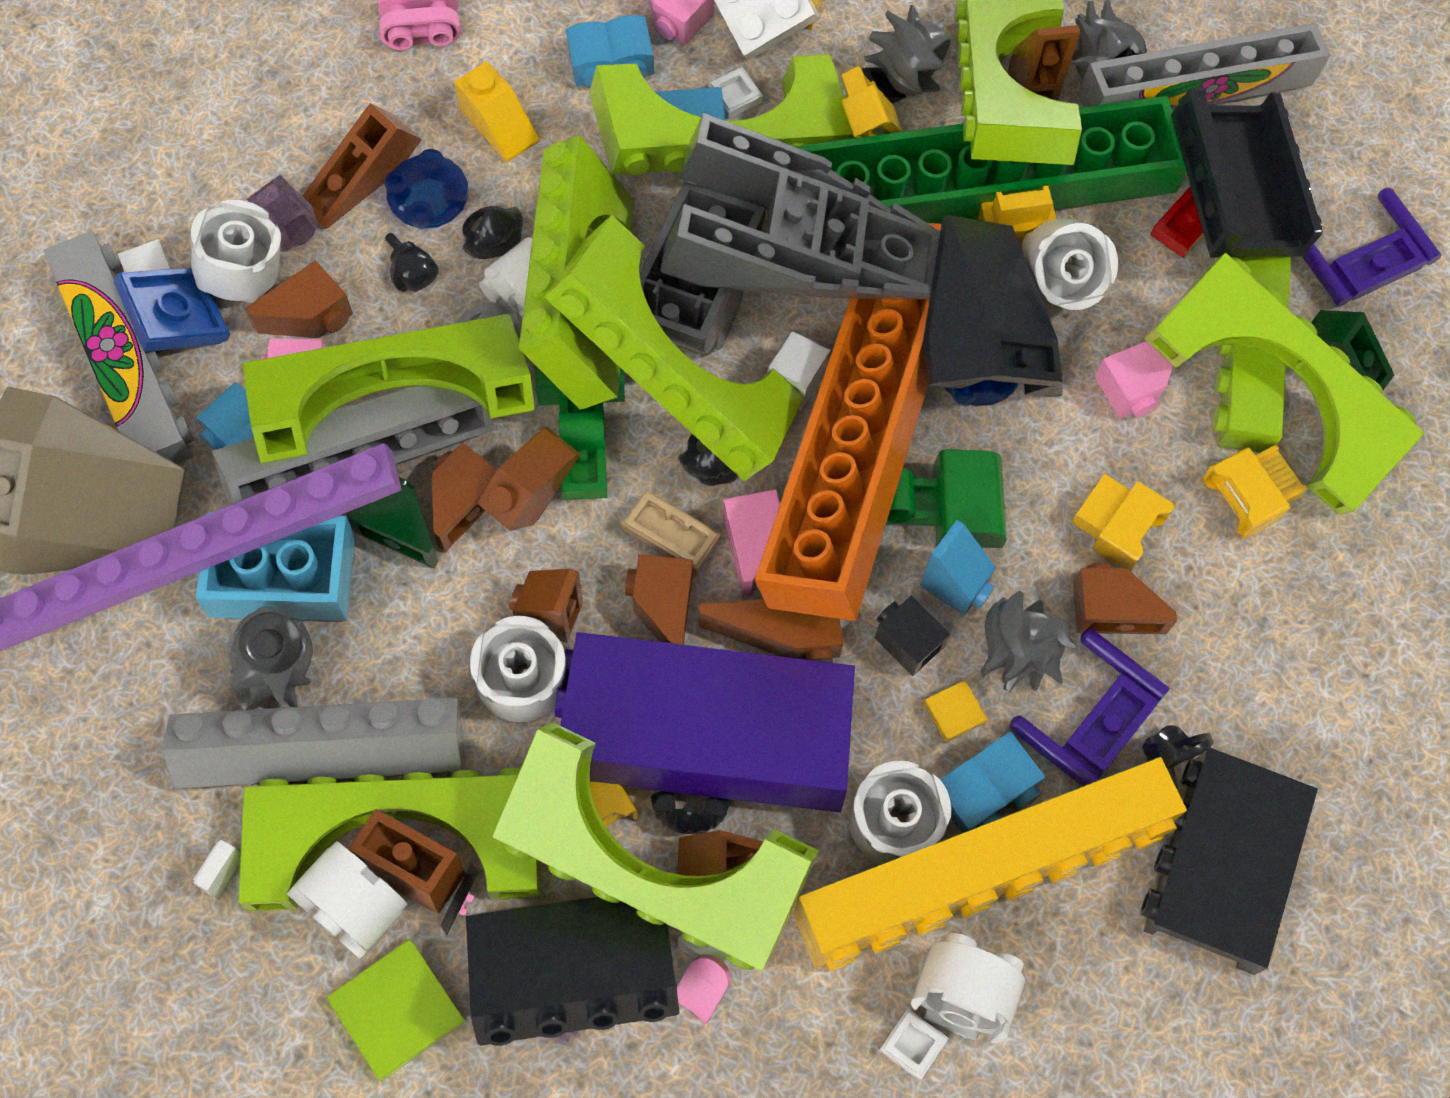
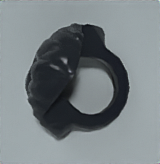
[462,206,523,259]
[678,434,738,486]
[1141,725,1214,789]
[651,791,731,835]

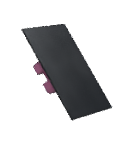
[440,863,479,935]

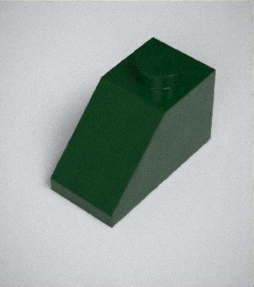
[1311,310,1395,390]
[348,476,438,568]

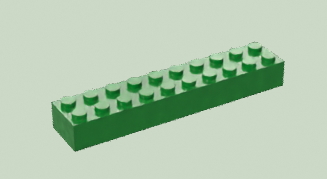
[767,96,1186,224]

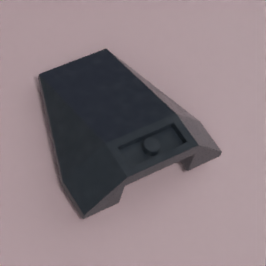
[923,215,1063,397]

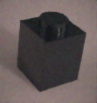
[875,595,950,676]

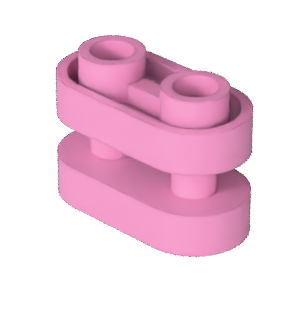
[378,0,461,50]

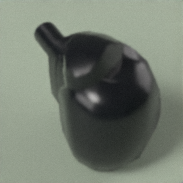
[385,233,439,292]

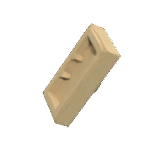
[621,490,721,575]

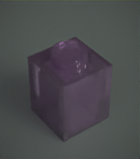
[247,175,319,252]

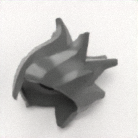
[1072,0,1147,79]
[864,5,951,96]
[980,591,1079,692]
[228,607,313,710]

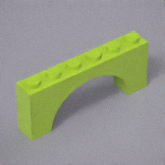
[954,0,1082,165]
[589,54,854,176]
[519,134,634,410]
[544,215,804,481]
[1144,253,1425,515]
[242,314,535,464]
[492,722,819,971]
[238,768,540,911]

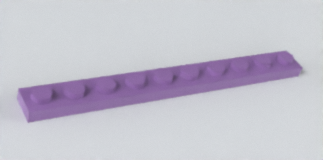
[0,443,402,651]

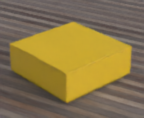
[923,680,988,743]

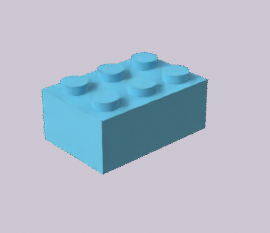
[196,512,355,621]

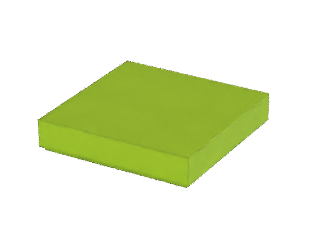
[326,939,466,1082]

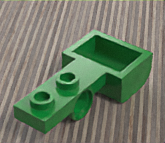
[535,365,625,500]
[886,449,1007,548]

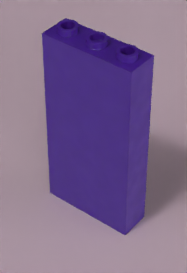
[555,632,855,813]

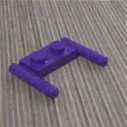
[1302,188,1442,307]
[1009,629,1170,787]

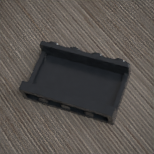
[1171,89,1323,258]
[1140,748,1318,975]
[466,897,680,1046]

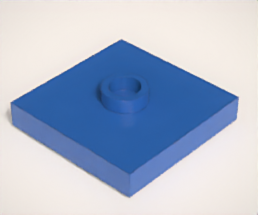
[114,268,230,352]

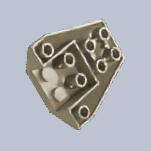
[0,387,186,575]

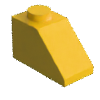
[454,61,540,163]

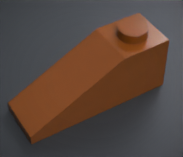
[1008,25,1080,101]
[297,103,422,229]
[698,599,843,663]

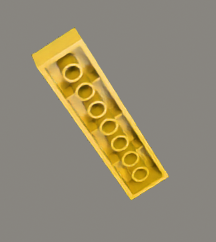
[793,757,1187,972]

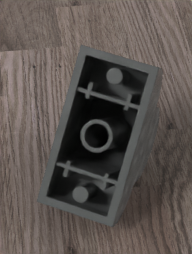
[639,181,766,354]

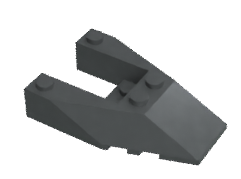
[660,113,940,299]

